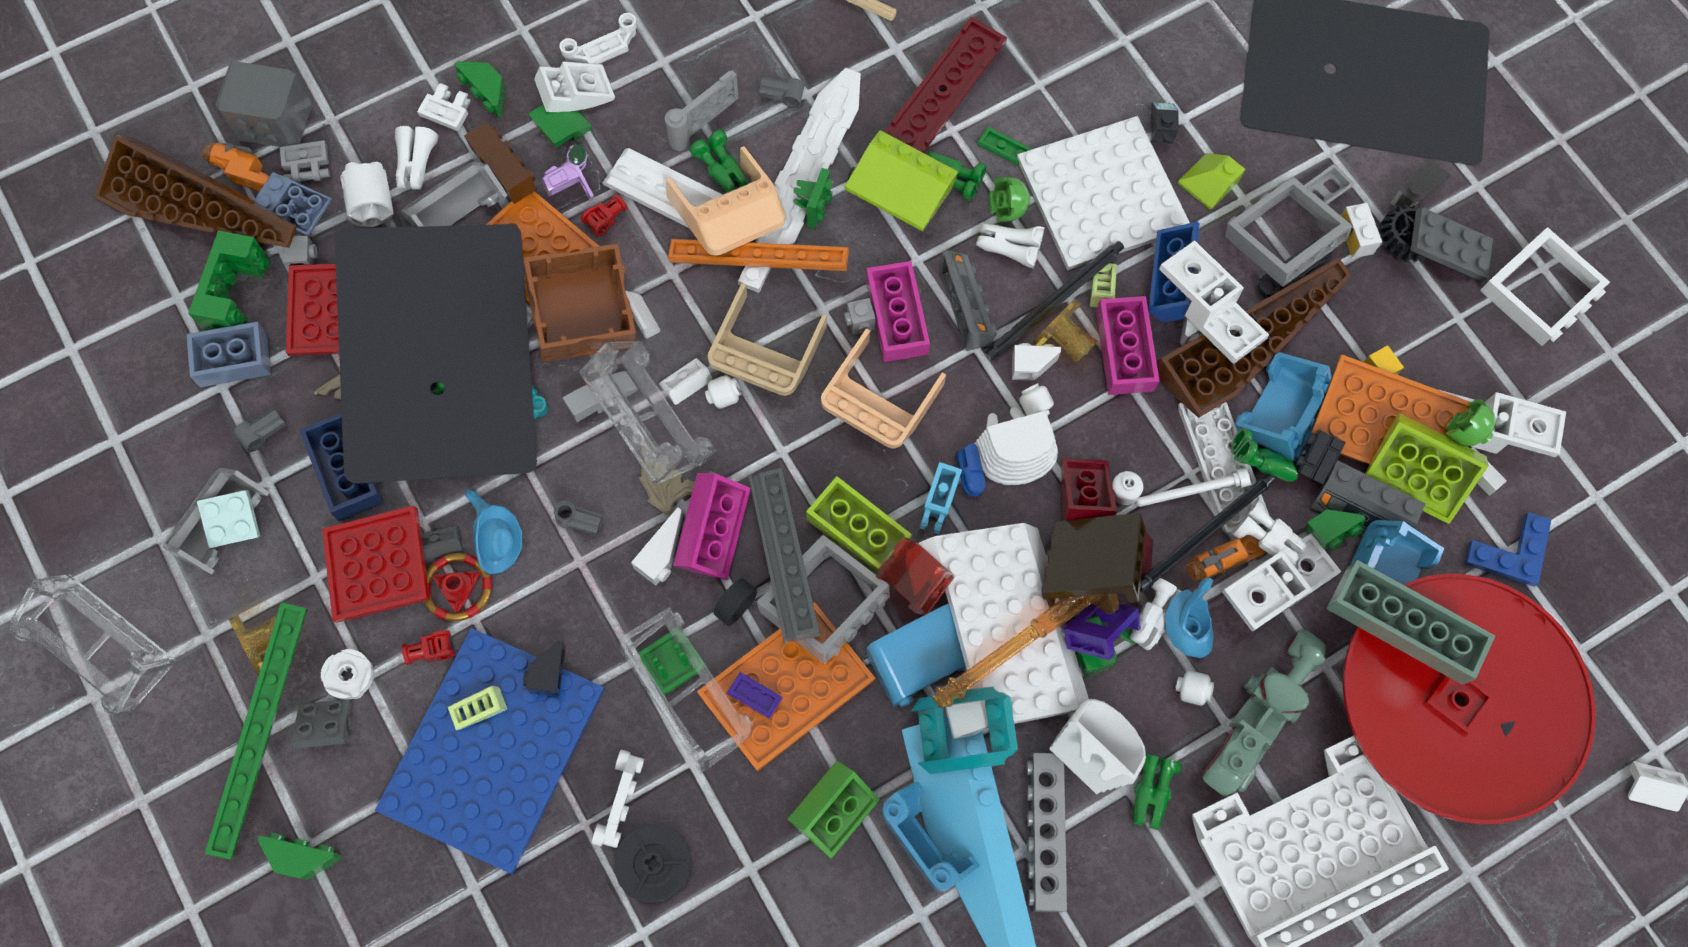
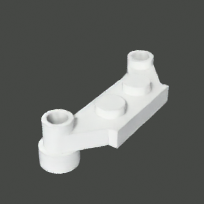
[560,13,637,64]
[591,749,644,848]

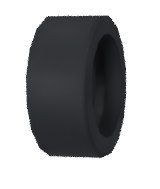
[713,578,757,626]

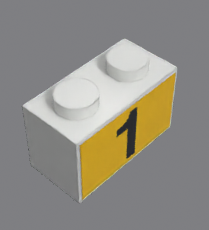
[1341,203,1382,259]

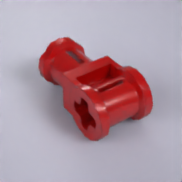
[581,194,628,237]
[402,630,455,666]

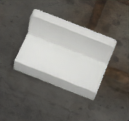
[1627,761,1688,812]

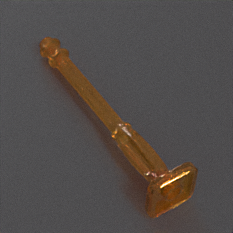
[933,593,1119,708]

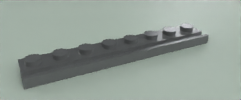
[749,468,820,644]

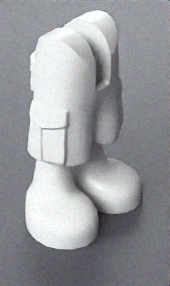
[1232,499,1307,565]
[1130,578,1181,650]

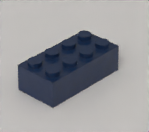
[299,412,384,521]

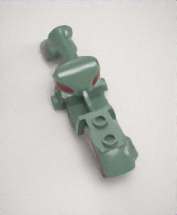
[1202,629,1326,797]

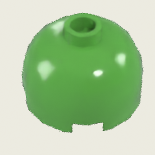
[989,177,1031,222]
[1445,399,1496,446]

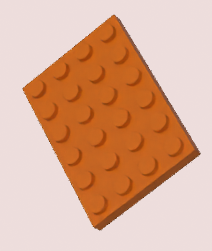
[486,191,625,305]
[1311,354,1470,465]
[697,602,876,772]

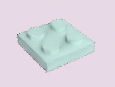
[197,490,260,548]

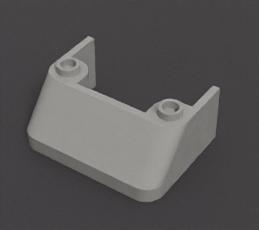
[401,162,508,227]
[163,468,270,575]

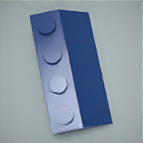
[1148,221,1200,323]

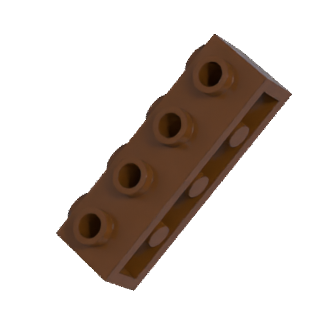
[464,122,537,204]

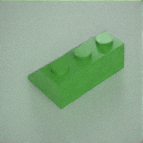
[788,761,880,859]

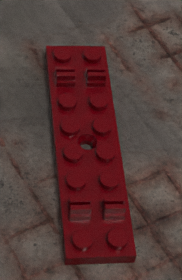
[884,17,1007,153]

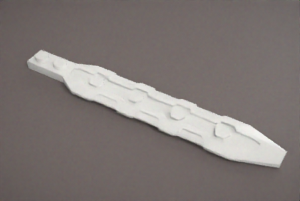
[738,68,861,293]

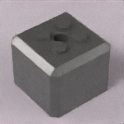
[215,61,313,147]

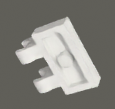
[417,83,471,132]

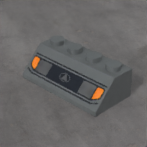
[940,250,997,351]
[1311,460,1425,535]

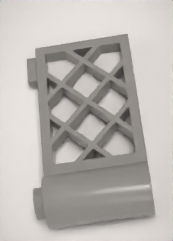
[665,70,739,151]

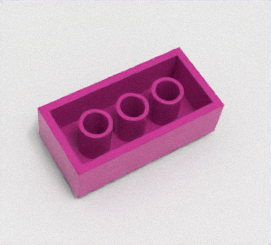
[866,261,930,362]
[1096,296,1159,395]

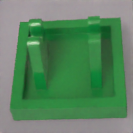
[793,168,833,230]
[636,628,705,697]

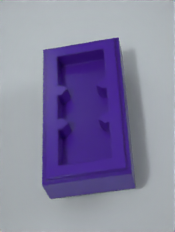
[727,672,783,720]

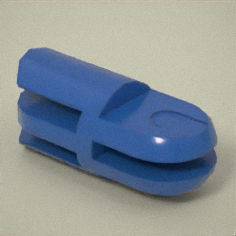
[955,443,985,497]

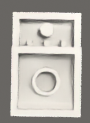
[534,62,615,112]

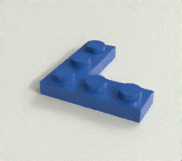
[1464,512,1552,587]

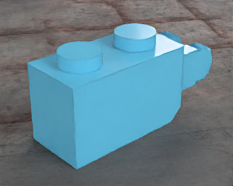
[920,462,962,534]

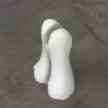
[395,126,438,190]
[976,224,1045,269]

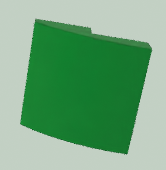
[529,105,593,148]

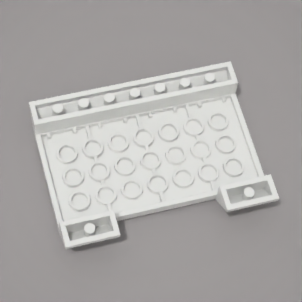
[903,523,1089,739]
[1192,736,1449,947]

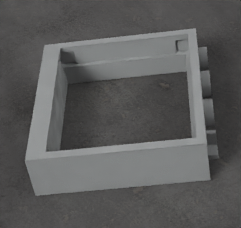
[1225,177,1352,287]
[757,535,890,665]

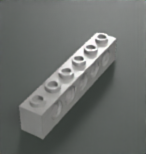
[1026,753,1067,912]

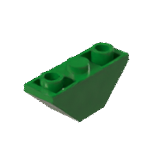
[454,61,506,118]
[258,833,342,880]

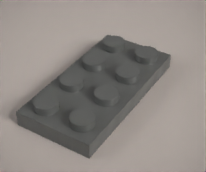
[1411,207,1493,281]

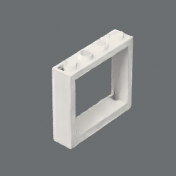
[1480,227,1610,346]

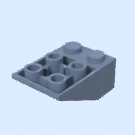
[254,172,332,236]

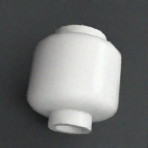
[705,375,742,409]
[1019,383,1054,416]
[1112,471,1143,505]
[1176,671,1214,706]

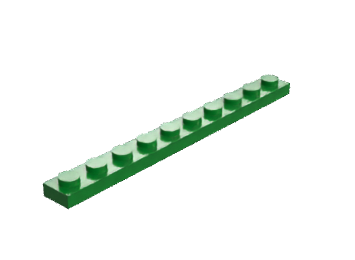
[205,602,308,860]

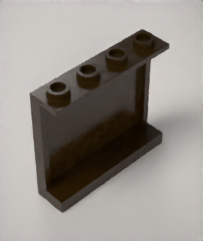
[1041,513,1146,610]

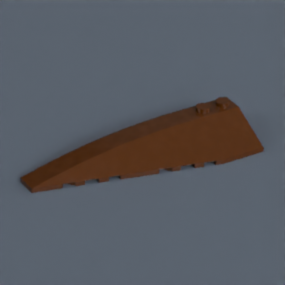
[94,135,297,248]
[1157,258,1352,418]

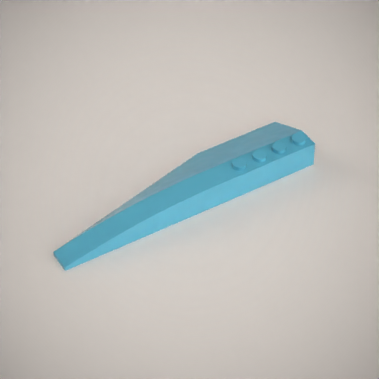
[901,716,1036,947]

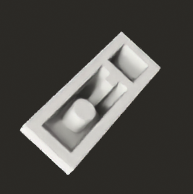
[631,507,683,586]

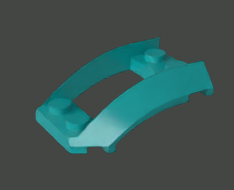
[911,686,1018,774]

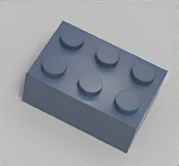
[187,322,271,388]

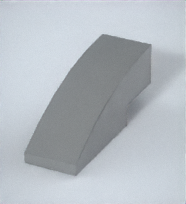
[562,371,638,422]

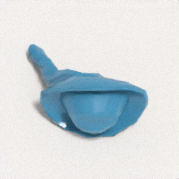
[465,490,522,574]
[1165,577,1214,658]

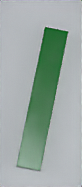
[977,126,1032,167]

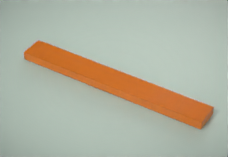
[668,239,849,271]

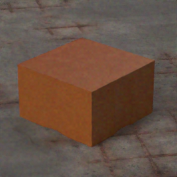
[524,244,636,363]

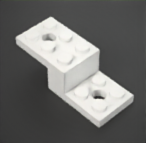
[1159,241,1269,364]
[1440,390,1566,457]
[1222,533,1341,632]

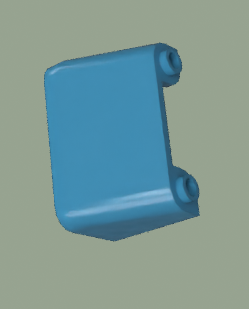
[1235,352,1332,462]
[1351,520,1444,585]
[866,603,968,707]
[882,781,980,892]

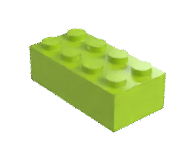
[806,476,912,579]

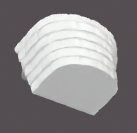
[974,407,1058,485]
[1049,699,1146,794]

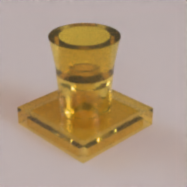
[1032,299,1098,364]
[229,614,277,676]

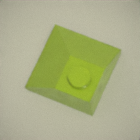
[1177,153,1246,210]

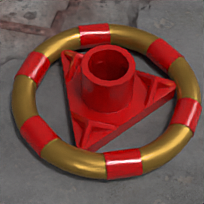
[424,553,492,622]

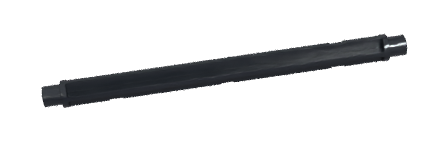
[984,241,1124,361]
[1140,474,1275,592]

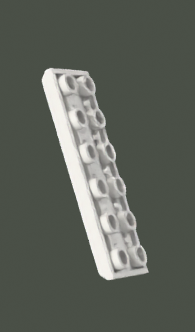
[603,148,722,228]
[1178,402,1269,533]

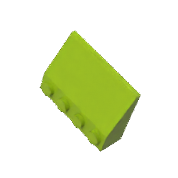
[844,130,958,231]
[1365,413,1489,524]

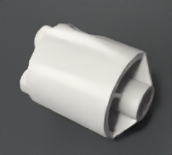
[340,162,394,227]

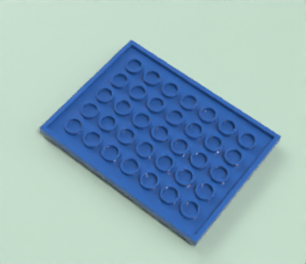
[375,628,605,875]

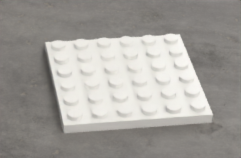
[1016,116,1190,271]

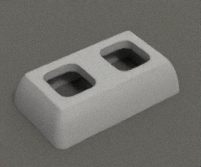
[1304,164,1354,205]

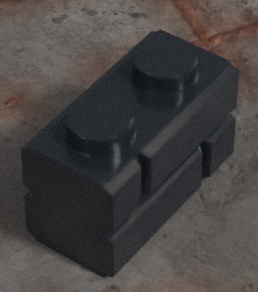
[1294,430,1346,485]

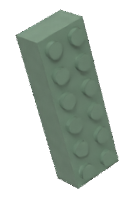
[1327,560,1495,685]

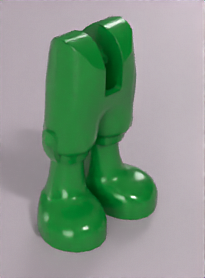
[689,129,748,193]
[927,151,987,201]
[1231,428,1298,482]
[1133,754,1182,830]

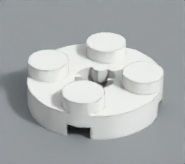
[321,649,374,700]

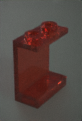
[876,537,956,615]

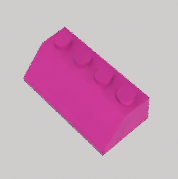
[673,473,751,580]

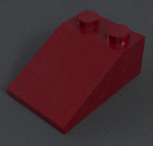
[1061,458,1117,521]

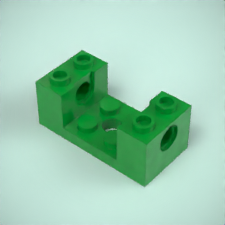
[188,231,269,331]

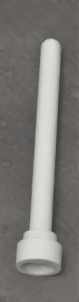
[1135,467,1251,507]

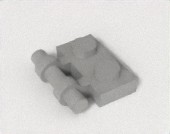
[280,140,331,184]

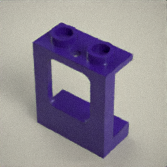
[1064,598,1141,660]

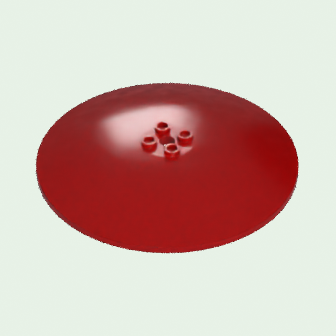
[1343,574,1596,824]

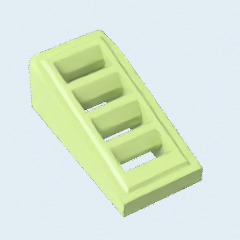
[1090,263,1117,308]
[448,686,507,730]

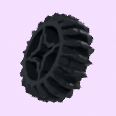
[1379,204,1427,263]

